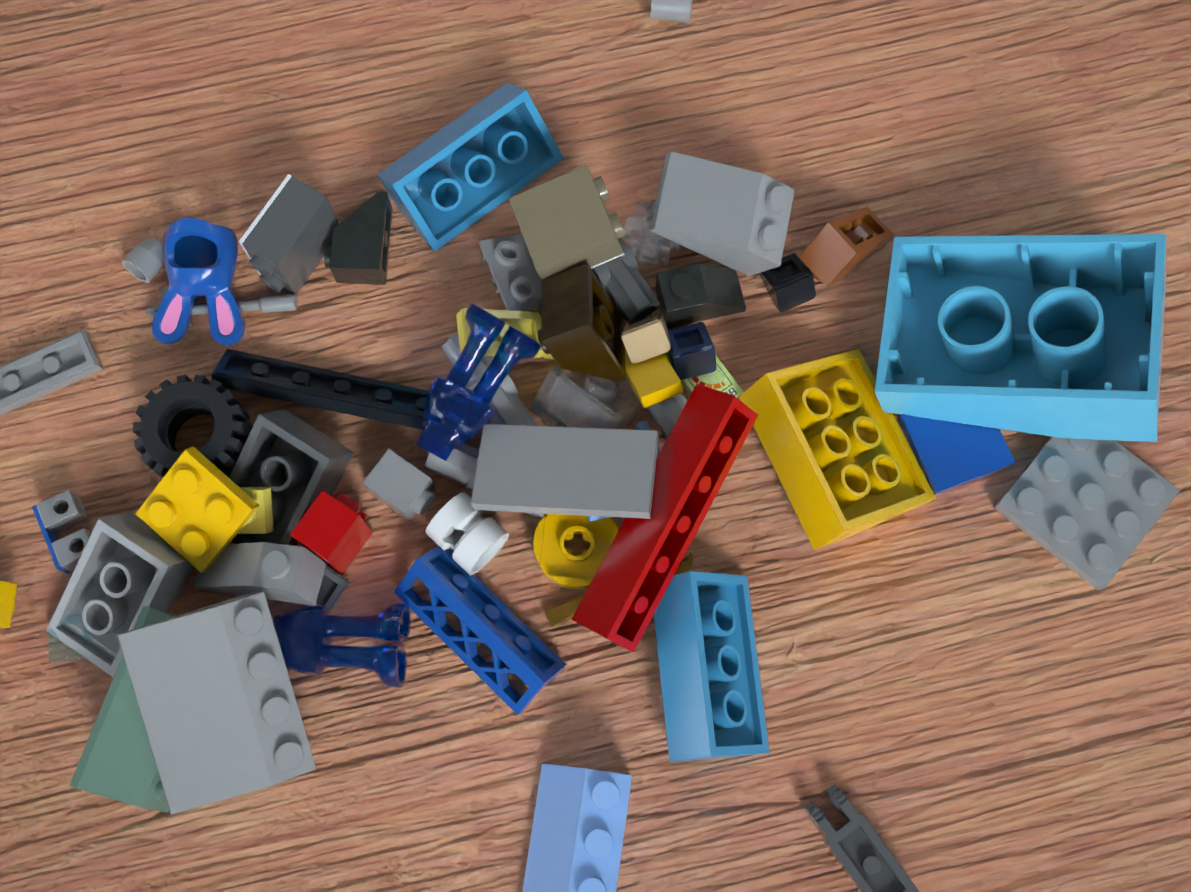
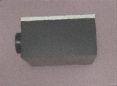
[239,174,339,295]

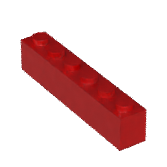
[572,384,758,653]

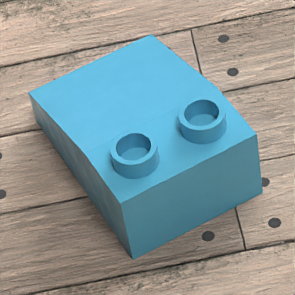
[875,234,1166,442]

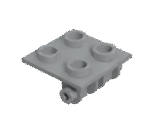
[479,234,542,312]

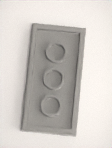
[471,424,659,519]

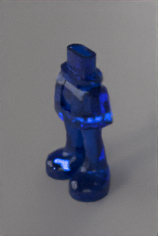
[416,303,542,461]
[273,603,411,688]

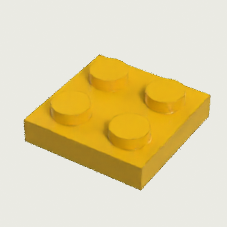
[136,446,260,573]

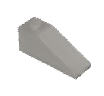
[194,542,326,606]

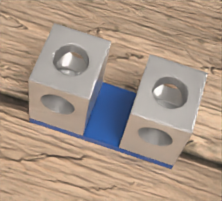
[32,490,92,574]

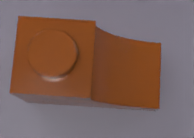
[799,207,895,287]

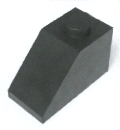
[324,192,393,285]
[656,264,746,328]

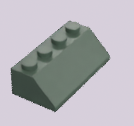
[69,605,174,813]

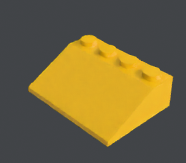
[739,349,936,550]

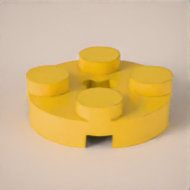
[533,514,619,589]

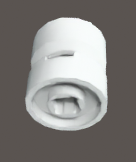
[425,492,509,576]

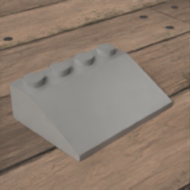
[117,592,316,814]

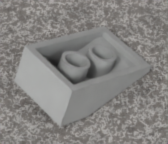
[650,151,795,276]
[46,512,193,677]

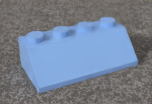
[522,763,632,892]

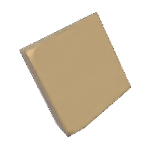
[621,313,671,363]

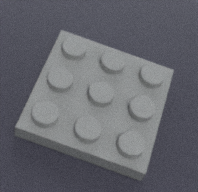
[994,436,1180,591]

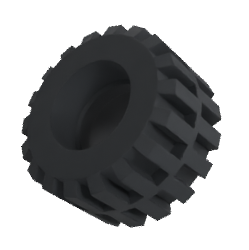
[132,375,253,478]

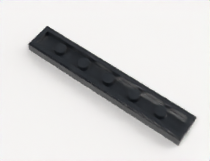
[211,349,472,438]

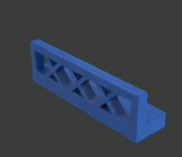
[394,546,567,715]

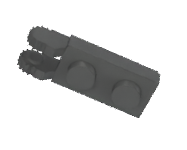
[804,784,919,892]

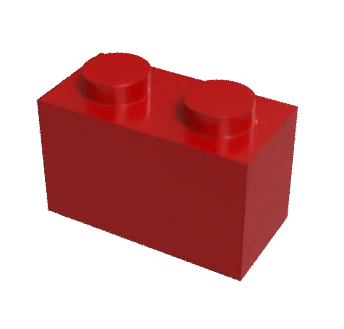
[290,490,373,575]

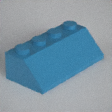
[377,82,564,252]
[654,571,770,762]

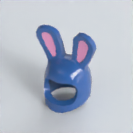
[152,218,245,346]

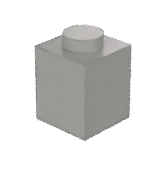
[362,449,435,522]

